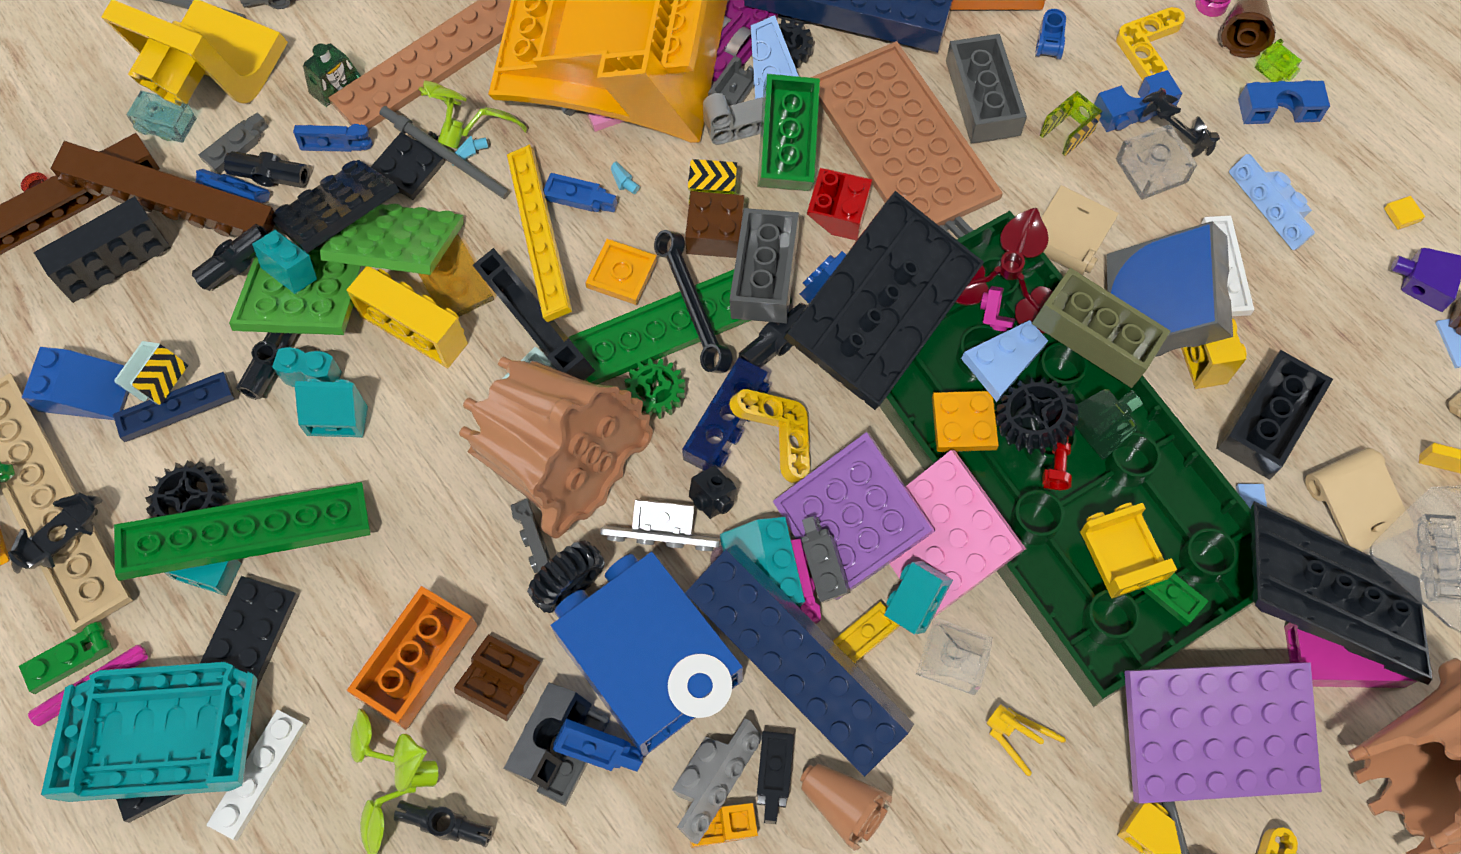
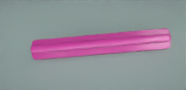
[28,645,148,726]

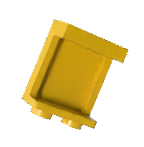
[1080,503,1177,598]

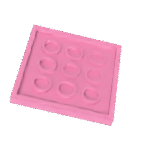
[890,450,1026,618]

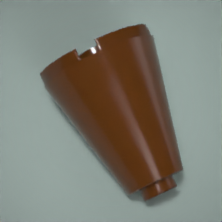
[1221,0,1276,58]

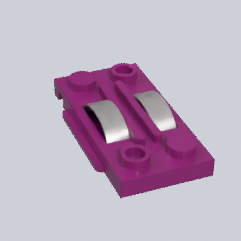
[712,0,778,82]

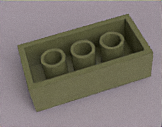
[1032,268,1171,388]

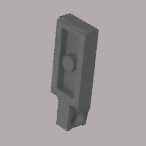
[198,112,268,174]
[511,498,551,574]
[802,516,851,602]

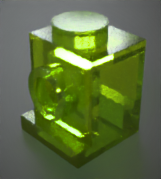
[1255,38,1302,82]

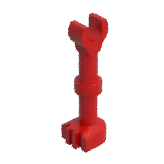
[1042,415,1072,490]

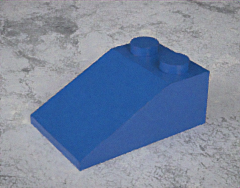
[21,347,129,420]

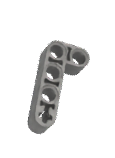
[703,93,763,145]

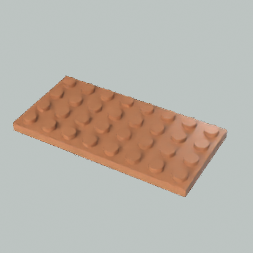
[810,41,1003,226]

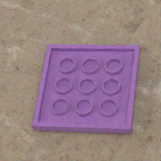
[773,432,935,600]

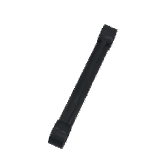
[654,230,732,374]

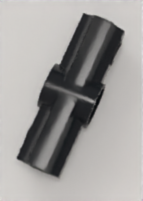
[224,151,309,188]
[192,224,268,291]
[738,303,806,373]
[236,332,298,400]

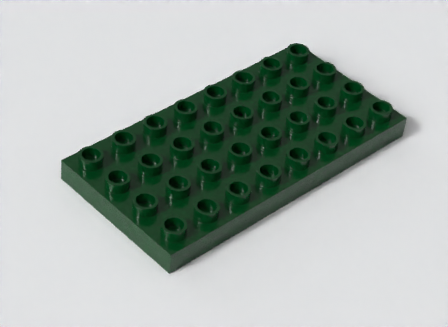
[879,211,1254,707]

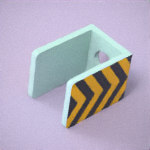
[114,341,188,405]

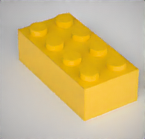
[346,266,468,369]
[1181,318,1247,389]

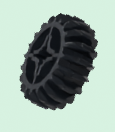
[996,377,1079,455]
[145,460,230,518]
[527,540,605,613]

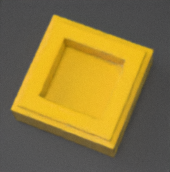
[1384,196,1425,230]

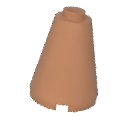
[800,763,892,851]

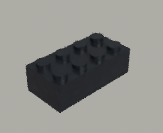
[33,196,171,303]
[1217,350,1333,480]

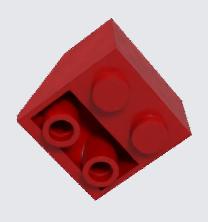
[807,168,872,241]

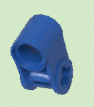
[1035,9,1066,60]

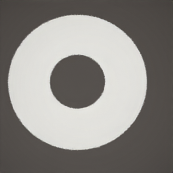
[668,654,732,718]

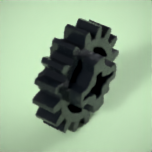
[778,18,813,68]

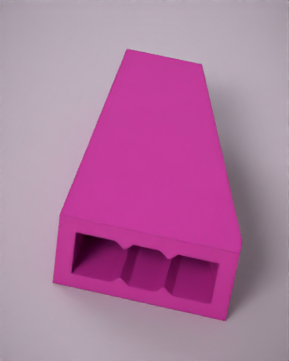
[1284,623,1418,688]

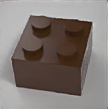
[685,191,744,258]

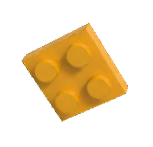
[585,239,657,305]
[932,391,999,452]

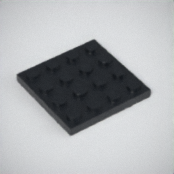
[272,160,400,253]

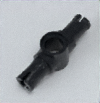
[394,800,493,847]

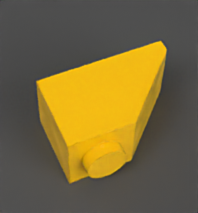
[1117,802,1181,854]

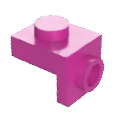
[981,286,1015,331]

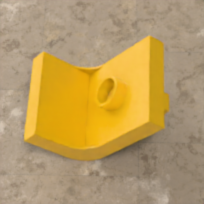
[101,0,288,106]

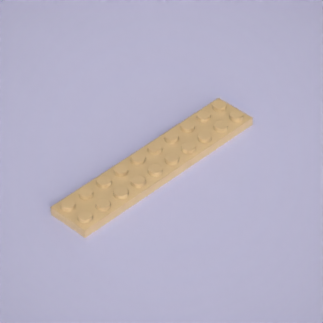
[0,373,133,634]

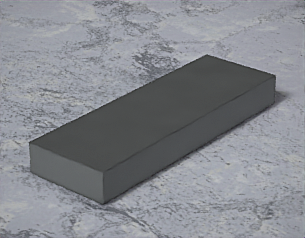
[537,709,610,807]

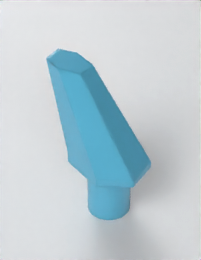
[452,136,488,166]
[611,161,640,194]

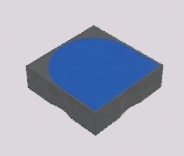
[1107,221,1233,357]

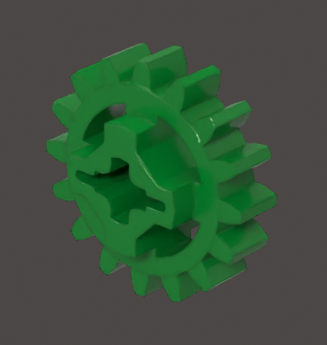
[624,358,686,419]

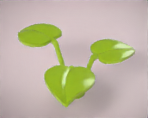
[418,80,527,149]
[350,708,438,854]

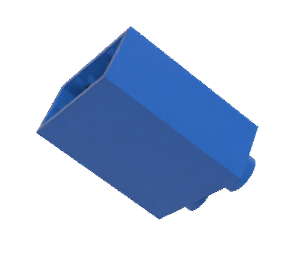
[550,552,743,757]

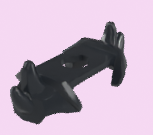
[1142,87,1220,157]
[8,492,102,574]

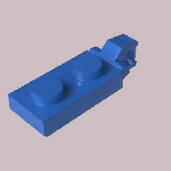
[196,169,270,203]
[543,173,618,212]
[553,719,643,772]

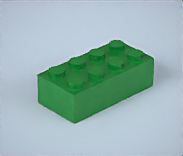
[757,74,820,191]

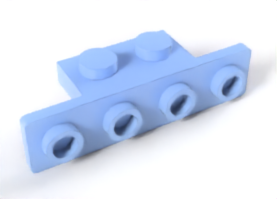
[1229,154,1315,250]

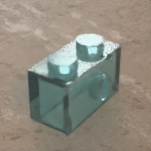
[126,91,197,143]

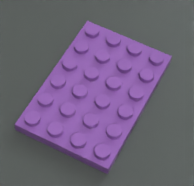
[1125,662,1322,803]

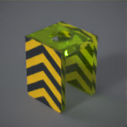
[1040,91,1103,156]
[688,159,737,200]

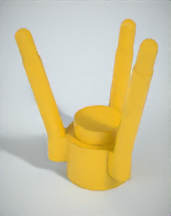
[986,704,1066,776]

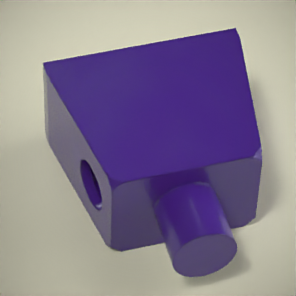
[1391,248,1461,312]

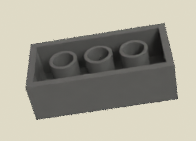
[946,34,1027,143]
[730,208,799,323]

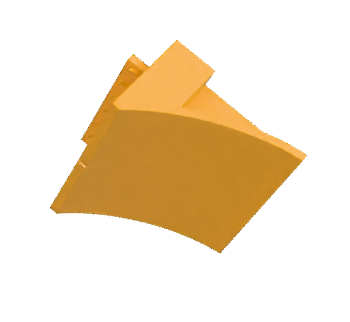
[488,0,727,143]

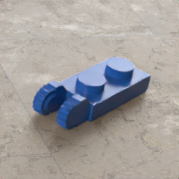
[293,124,373,152]

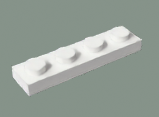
[1201,216,1254,316]
[206,710,307,841]

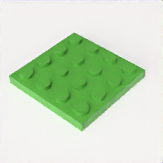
[320,204,464,275]
[229,246,365,335]

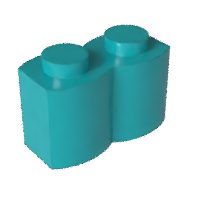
[272,347,342,387]

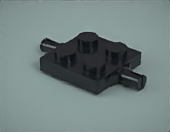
[371,131,445,200]

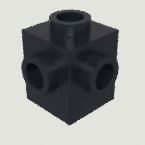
[689,465,737,519]

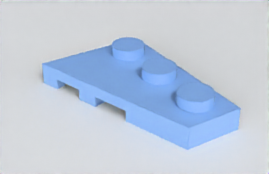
[751,15,799,99]
[961,320,1048,402]

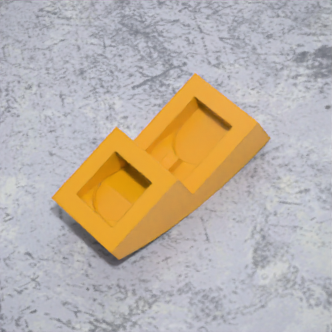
[690,803,758,848]

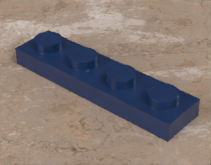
[113,372,235,443]

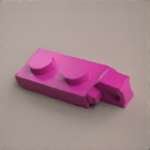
[791,539,821,624]

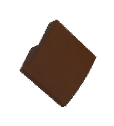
[454,634,540,721]

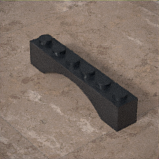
[473,248,596,380]

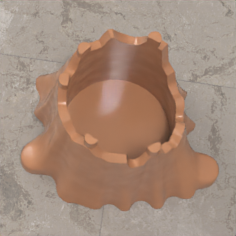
[459,357,653,539]
[1348,658,1461,854]

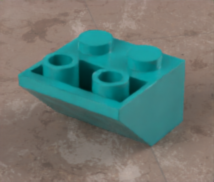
[294,379,368,438]

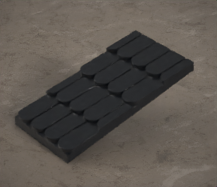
[783,191,984,410]
[1250,501,1433,685]

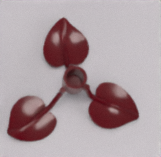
[955,208,1053,333]

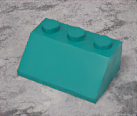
[720,517,805,608]

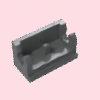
[708,56,754,106]

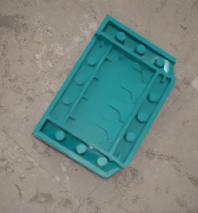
[41,662,257,802]

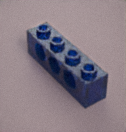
[682,357,770,471]

